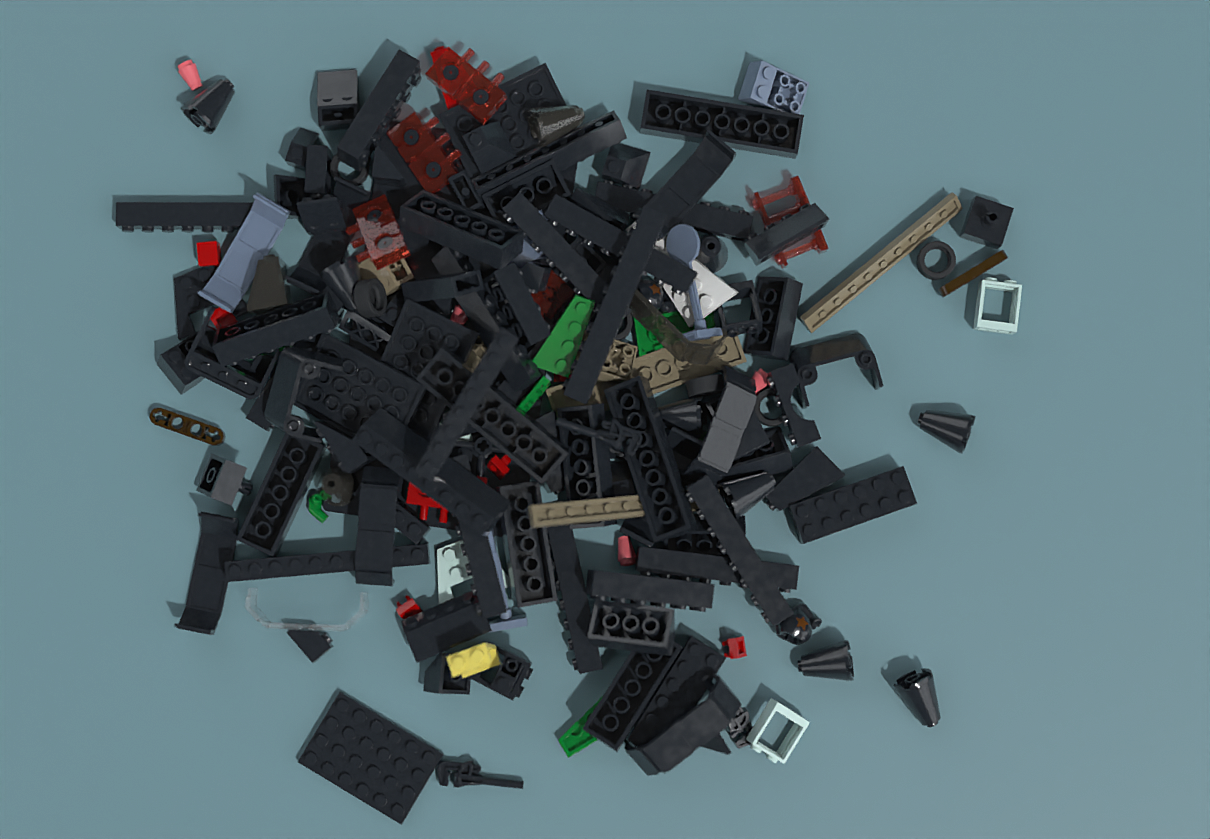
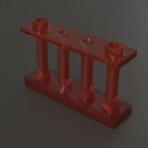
[751,176,829,269]

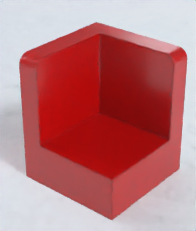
[197,241,222,267]
[211,307,238,329]

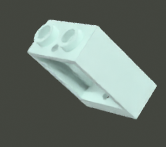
[973,277,1022,335]
[746,698,810,764]

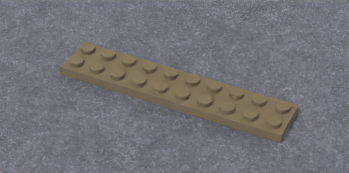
[546,335,747,417]

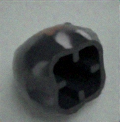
[631,279,675,315]
[776,603,822,645]

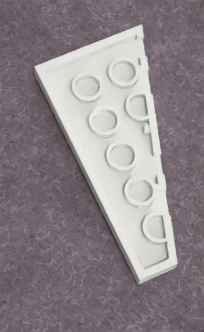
[626,222,738,327]

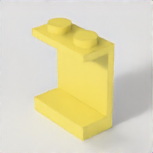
[447,643,502,678]

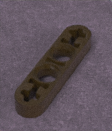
[938,250,1008,298]
[149,408,226,446]

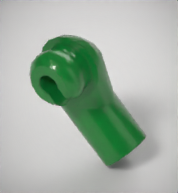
[308,493,329,524]

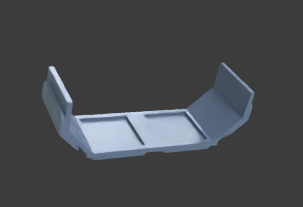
[198,192,290,313]

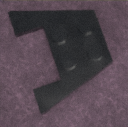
[174,266,252,341]

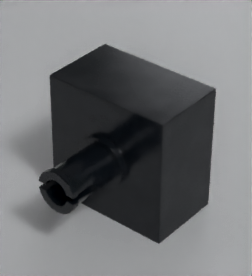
[960,196,1014,249]
[196,453,253,505]

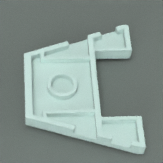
[437,540,510,604]

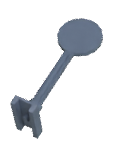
[666,224,723,342]
[488,529,528,633]

